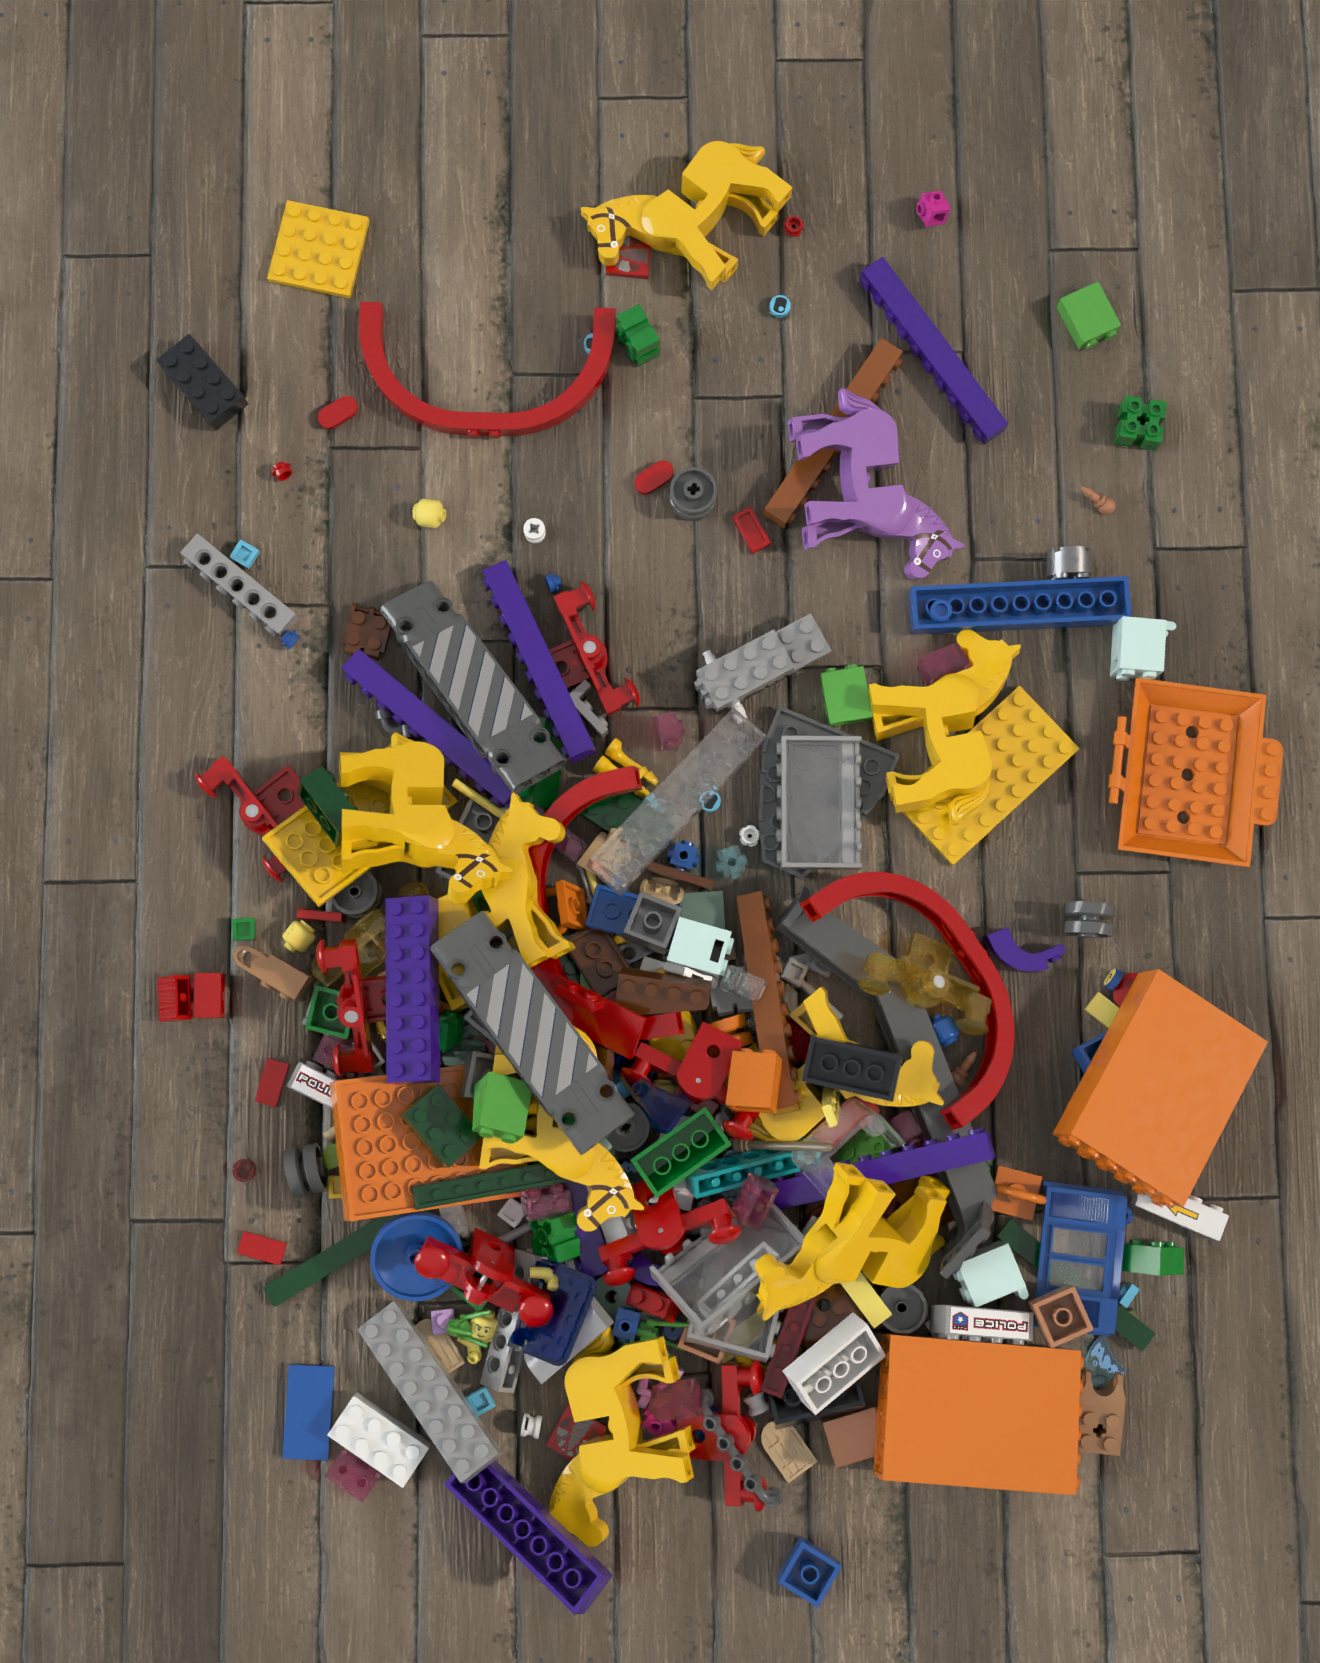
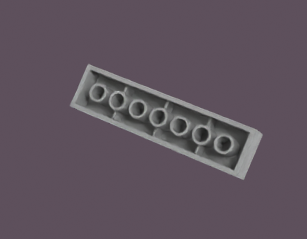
[357,1301,504,1483]

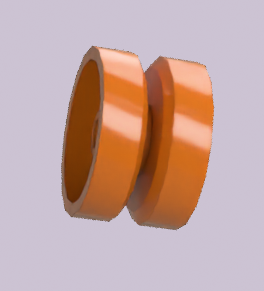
[698,1013,755,1057]

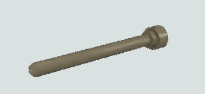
[733,1138,833,1154]

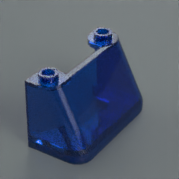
[614,1045,691,1134]
[507,1258,597,1366]

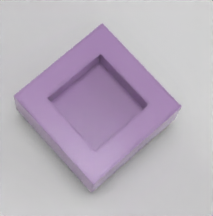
[430,1309,454,1335]

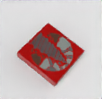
[606,236,651,279]
[546,1403,608,1460]

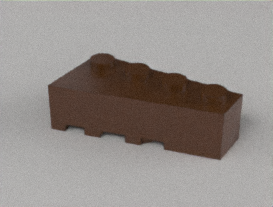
[615,967,712,1015]

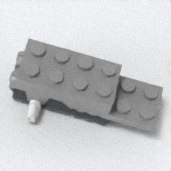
[694,613,832,722]

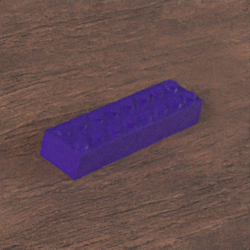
[385,895,440,1085]
[444,1460,613,1615]

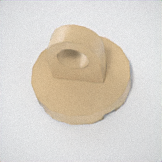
[640,876,684,905]

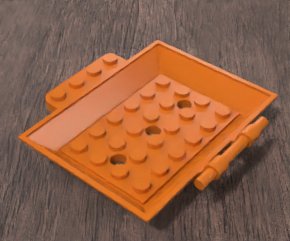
[1108,678,1283,867]

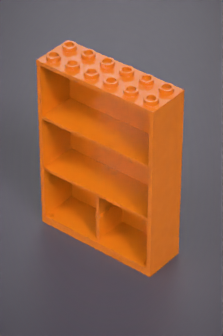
[1052,969,1268,1208]
[873,1333,1084,1495]

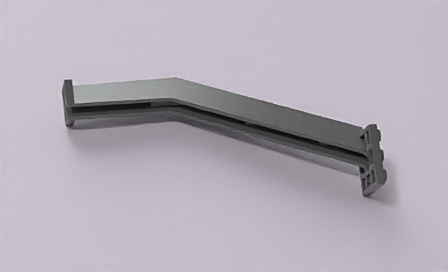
[775,886,998,1279]

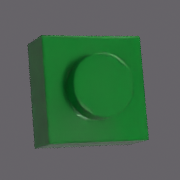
[232,917,256,941]

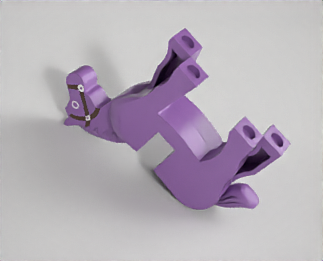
[787,388,965,580]

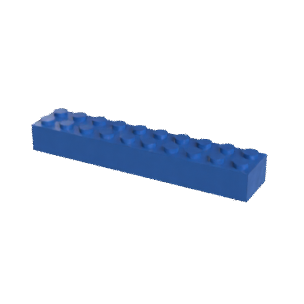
[908,576,1132,635]

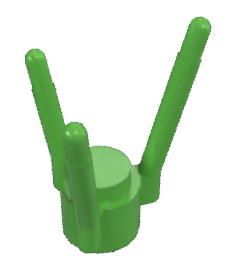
[447,1310,492,1348]
[636,1318,689,1357]

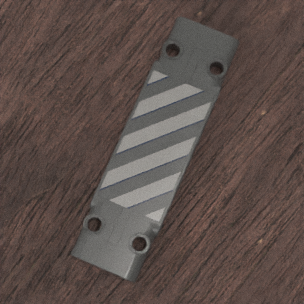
[380,581,566,794]
[430,911,635,1155]

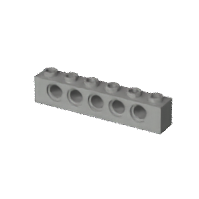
[180,533,299,637]
[480,1249,549,1393]

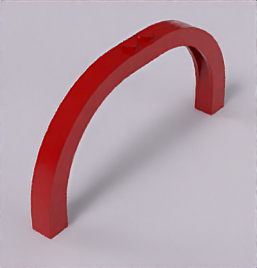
[359,302,616,439]
[528,766,685,1040]
[800,872,1014,1130]

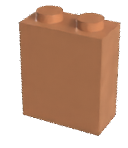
[821,1404,877,1468]

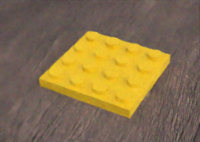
[267,200,370,299]

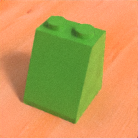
[472,1071,531,1144]

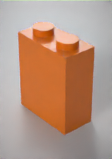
[726,1048,782,1113]

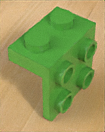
[836,1125,900,1163]

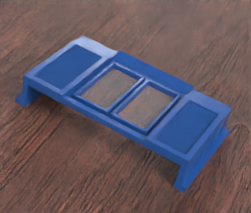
[1033,1181,1128,1336]

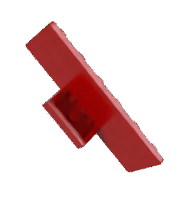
[530,964,646,1059]

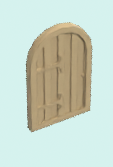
[416,1318,466,1374]
[761,1420,818,1483]

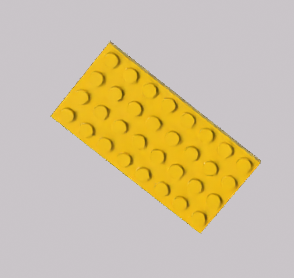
[902,686,1080,866]
[262,744,458,907]

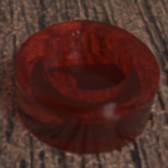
[232,1159,256,1182]

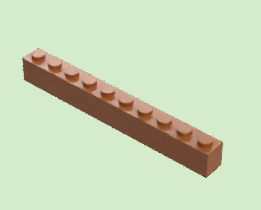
[763,338,903,529]
[737,891,802,1116]

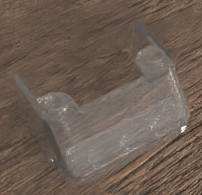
[792,1098,906,1198]

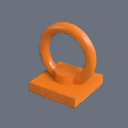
[546,880,588,935]
[991,1165,1047,1221]

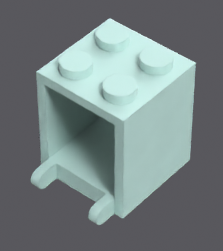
[1110,616,1176,681]
[667,917,734,981]
[952,1240,1029,1308]

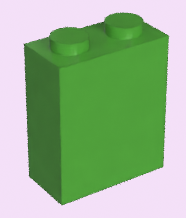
[1056,281,1121,350]
[819,664,873,727]

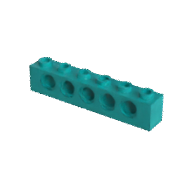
[685,1136,822,1199]

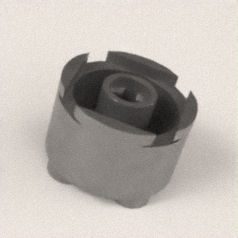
[1047,546,1092,580]

